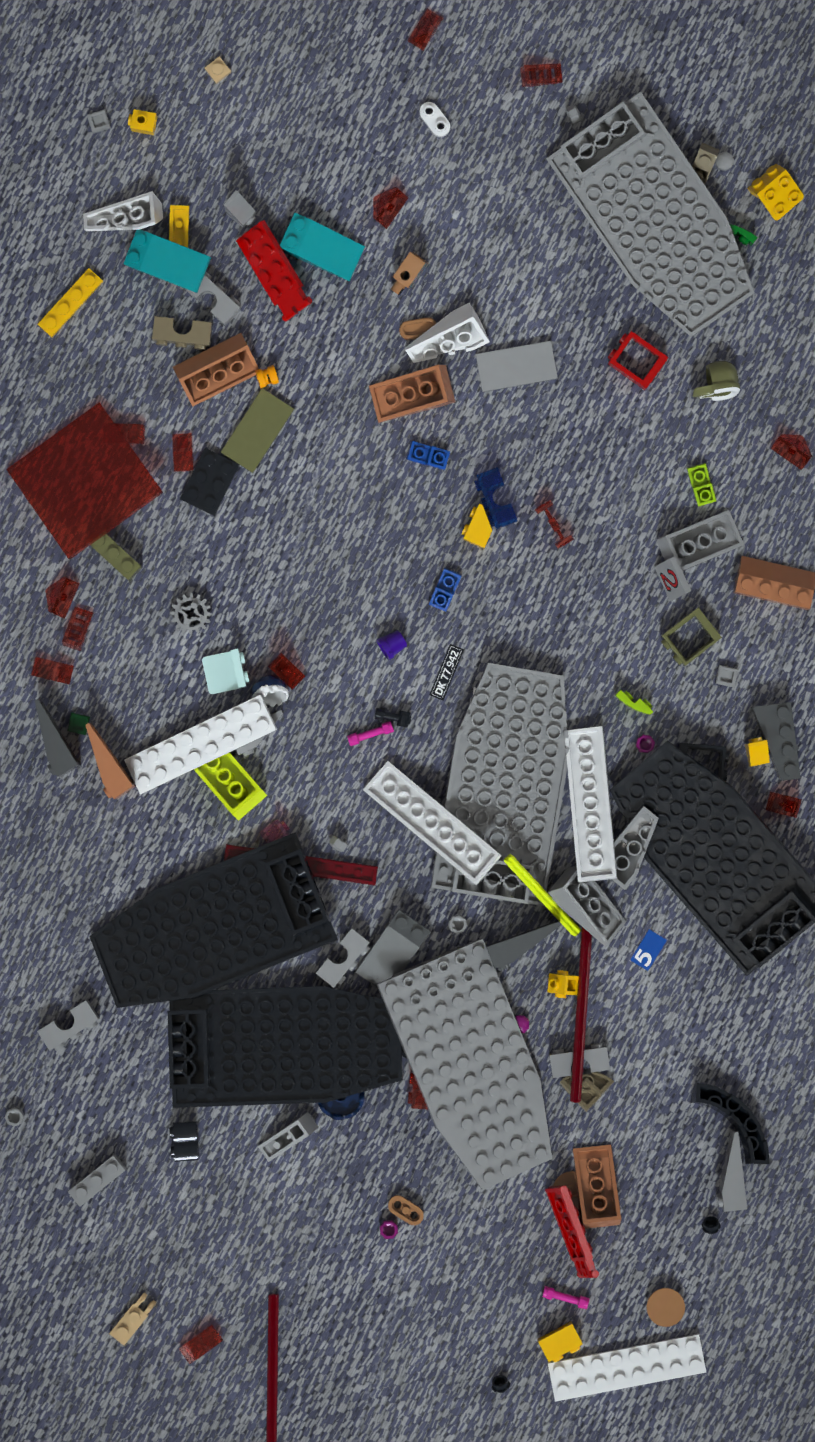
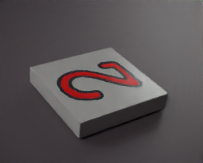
[655,556,691,601]

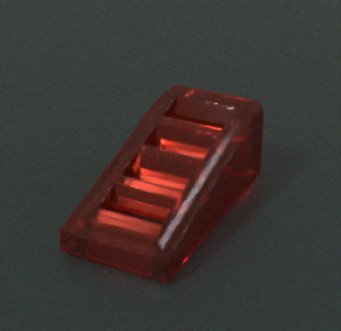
[520,63,563,87]
[62,607,93,651]

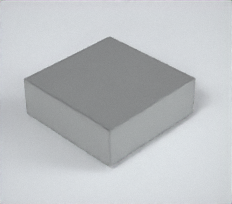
[87,109,111,134]
[715,665,738,688]

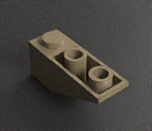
[692,143,719,185]

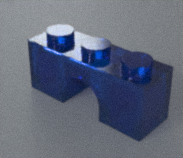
[474,467,518,530]

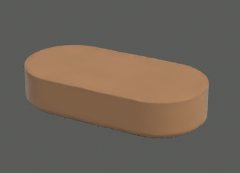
[399,317,436,340]

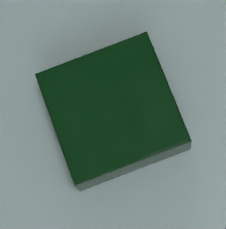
[67,713,90,735]

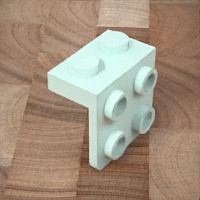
[202,649,249,694]

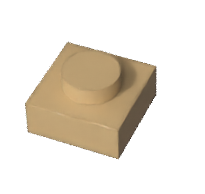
[204,56,231,84]

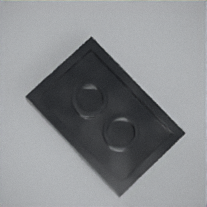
[180,448,240,516]

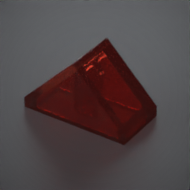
[766,792,802,818]

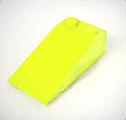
[194,752,267,821]

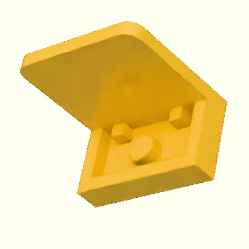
[747,164,804,220]

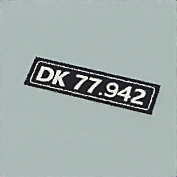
[429,644,464,700]

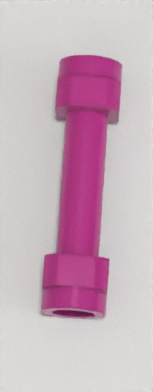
[347,721,394,746]
[542,1286,590,1309]

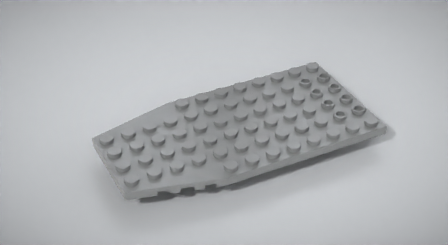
[546,92,755,337]
[430,663,569,906]
[377,939,552,1190]

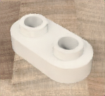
[420,102,450,137]

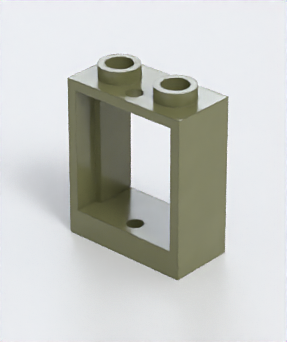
[661,607,722,666]

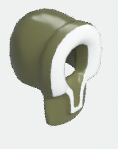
[692,361,740,401]

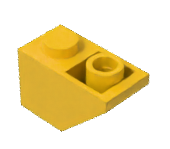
[462,504,492,549]
[745,737,770,767]

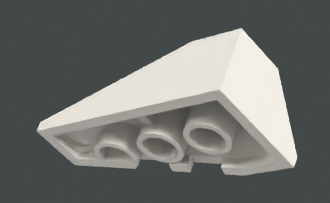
[83,191,163,231]
[405,303,490,363]

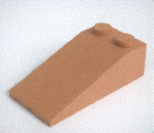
[369,365,455,423]
[86,723,135,799]
[573,1145,621,1229]

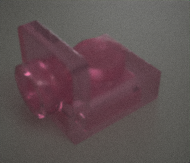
[259,819,290,843]

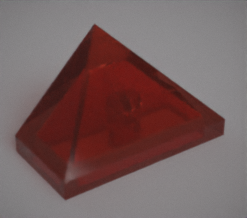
[408,8,444,51]
[373,187,408,229]
[770,434,812,470]
[45,577,80,619]

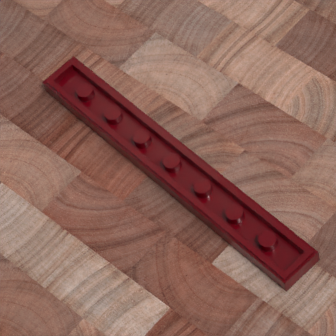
[224,844,378,885]

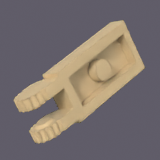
[109,1293,157,1345]

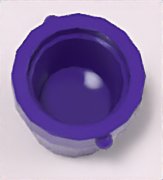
[376,630,407,660]

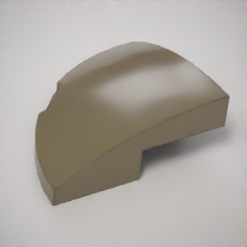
[560,1072,614,1112]

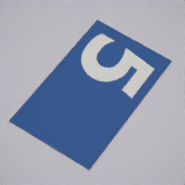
[630,929,667,971]

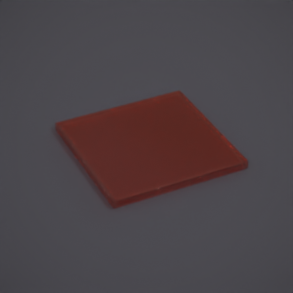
[6,402,163,560]

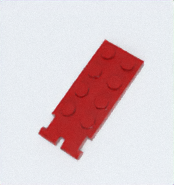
[236,220,312,322]
[545,1185,599,1278]

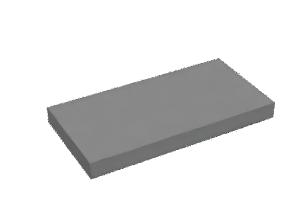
[476,341,558,392]

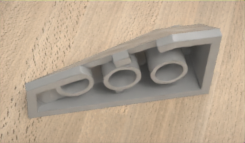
[611,806,659,890]

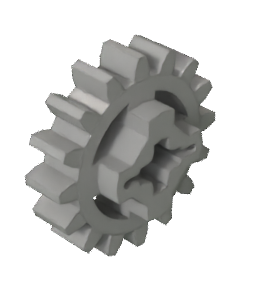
[170,593,212,635]

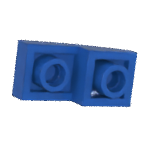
[406,441,450,470]
[429,568,462,612]

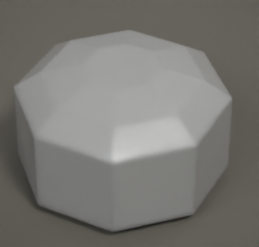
[565,104,581,125]
[715,151,734,171]
[329,835,348,852]
[448,915,467,934]
[5,1107,24,1127]

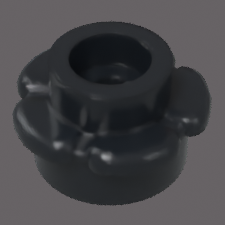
[702,1216,721,1234]
[492,1375,510,1393]

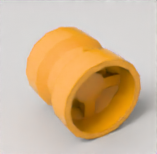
[255,365,279,389]

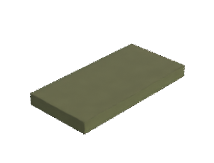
[221,388,294,473]

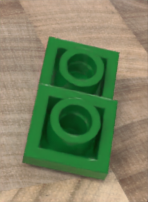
[730,224,758,246]

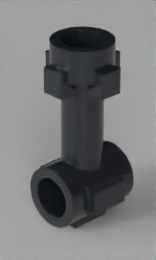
[374,707,411,728]

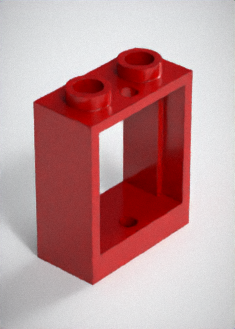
[608,331,669,390]

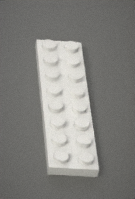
[124,695,277,794]
[565,726,617,883]
[363,761,501,885]
[548,1333,706,1402]

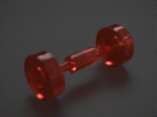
[535,500,574,549]

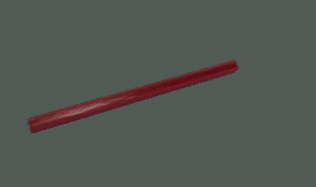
[570,927,592,1103]
[266,1293,279,1442]

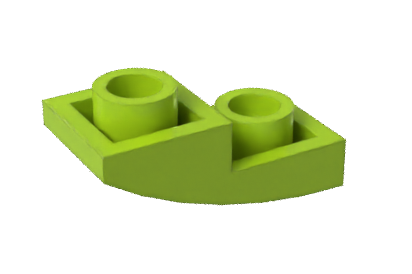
[686,463,716,507]
[615,690,653,715]

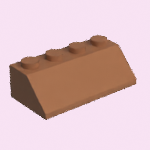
[173,333,259,407]
[733,556,815,610]

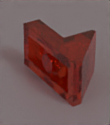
[268,653,305,690]

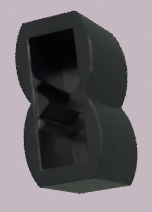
[169,1121,199,1162]

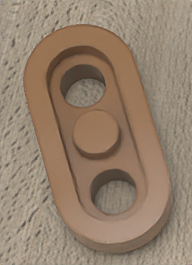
[388,1195,424,1225]

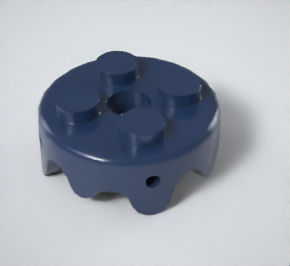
[318,1091,365,1120]

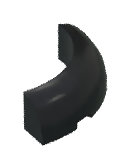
[691,1083,770,1164]

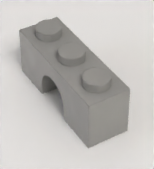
[184,272,241,327]
[316,928,370,988]
[37,999,100,1051]
[549,1043,610,1078]
[68,1154,127,1206]

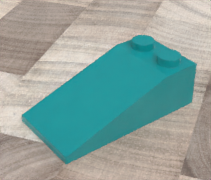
[280,213,365,282]
[123,229,211,293]

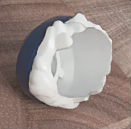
[252,674,289,707]

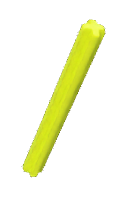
[504,854,581,936]

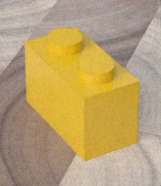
[537,1321,583,1362]

